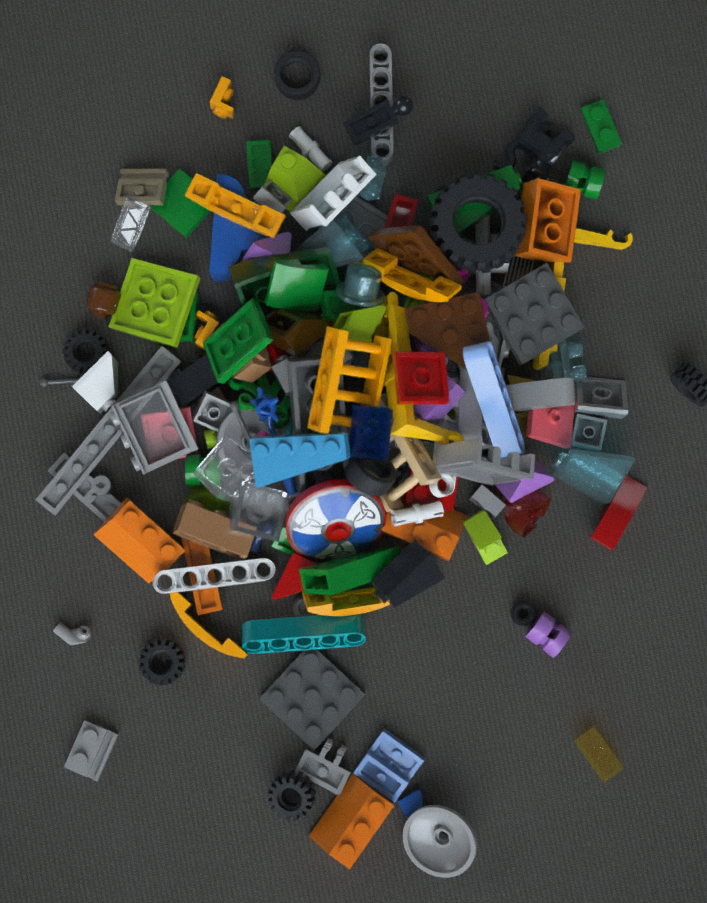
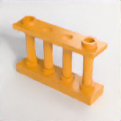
[307,326,392,440]

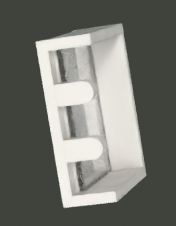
[290,156,376,231]

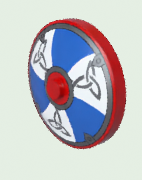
[285,479,386,562]

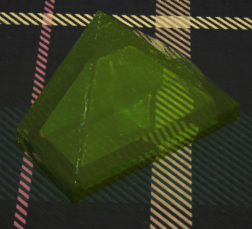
[183,486,238,519]

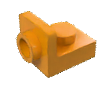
[210,76,235,119]
[195,310,220,352]

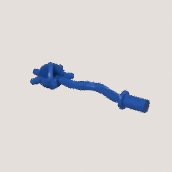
[250,387,298,495]

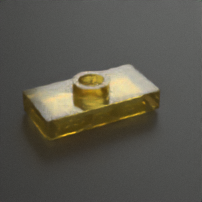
[573,726,624,783]

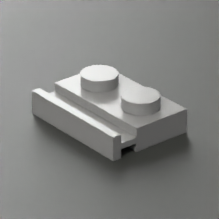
[64,720,119,781]

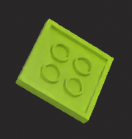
[109,258,201,348]

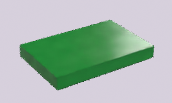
[203,298,273,384]

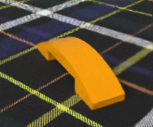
[185,173,286,238]
[363,248,462,302]
[302,587,390,616]
[169,592,248,658]

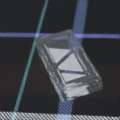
[110,197,151,252]

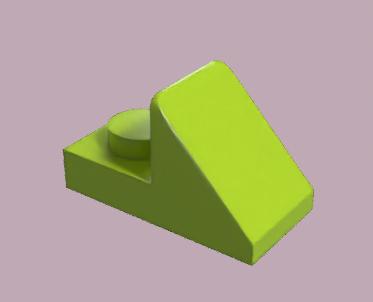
[462,509,508,565]

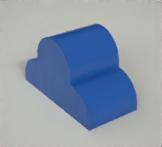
[209,174,269,282]

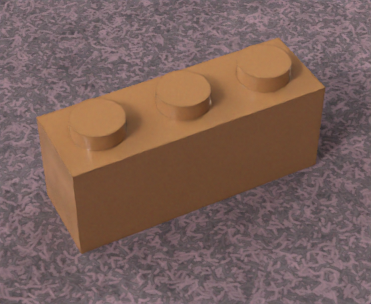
[172,501,257,560]

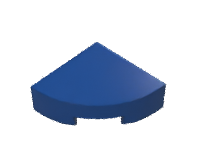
[397,789,423,820]

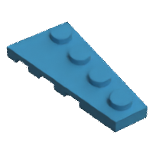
[249,432,350,488]

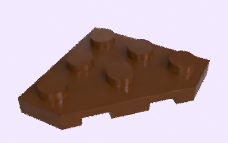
[368,225,463,284]
[404,292,490,371]

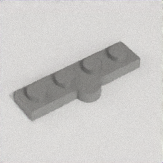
[48,453,121,521]

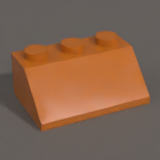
[514,178,581,263]
[380,494,468,561]
[93,497,185,584]
[309,773,394,869]

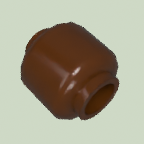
[86,281,121,319]

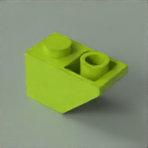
[333,305,387,351]

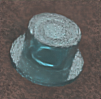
[335,264,385,307]

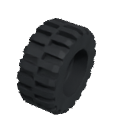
[429,173,527,274]

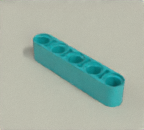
[242,614,366,654]

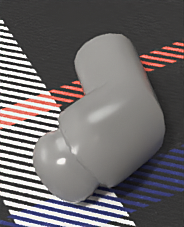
[53,622,91,645]

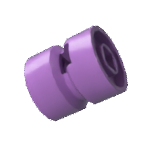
[525,611,573,658]

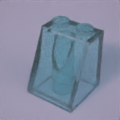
[291,212,374,267]
[552,449,636,505]

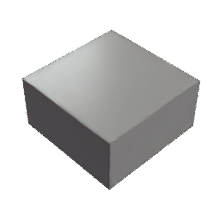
[253,179,293,213]
[192,390,232,432]
[571,413,607,452]
[469,485,506,520]

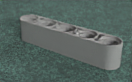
[369,43,393,166]
[459,322,494,445]
[506,378,576,412]

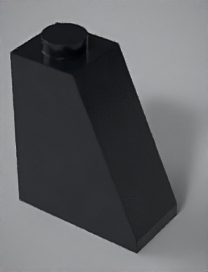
[371,540,445,608]

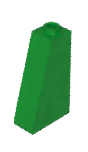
[427,165,522,236]
[299,546,401,595]

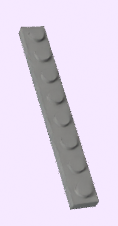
[35,346,181,516]

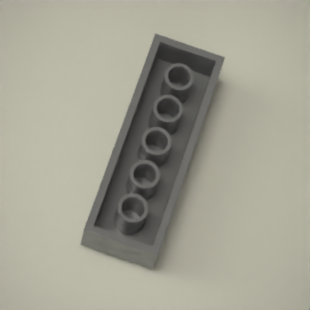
[287,355,349,497]

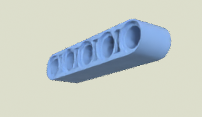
[463,341,525,458]

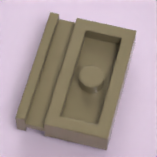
[115,169,169,205]

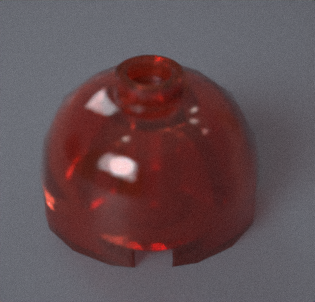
[504,489,551,538]

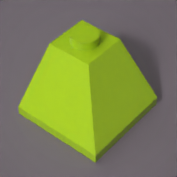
[265,146,326,212]

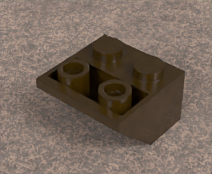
[265,308,334,358]

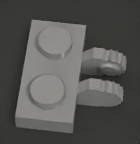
[295,738,351,795]

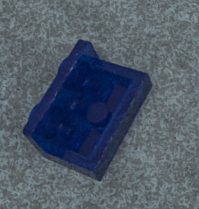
[349,405,393,460]

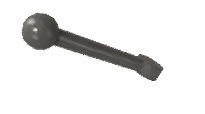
[39,378,80,387]
[230,401,251,449]

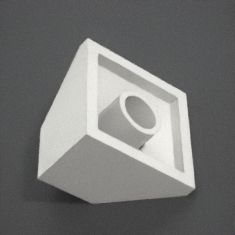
[72,351,118,414]

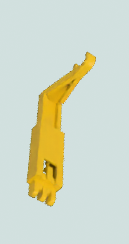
[532,228,633,370]
[375,292,465,445]

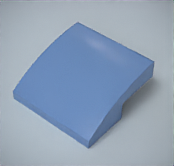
[353,728,425,803]

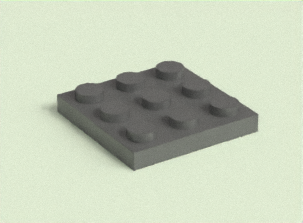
[484,263,585,365]
[259,649,365,750]

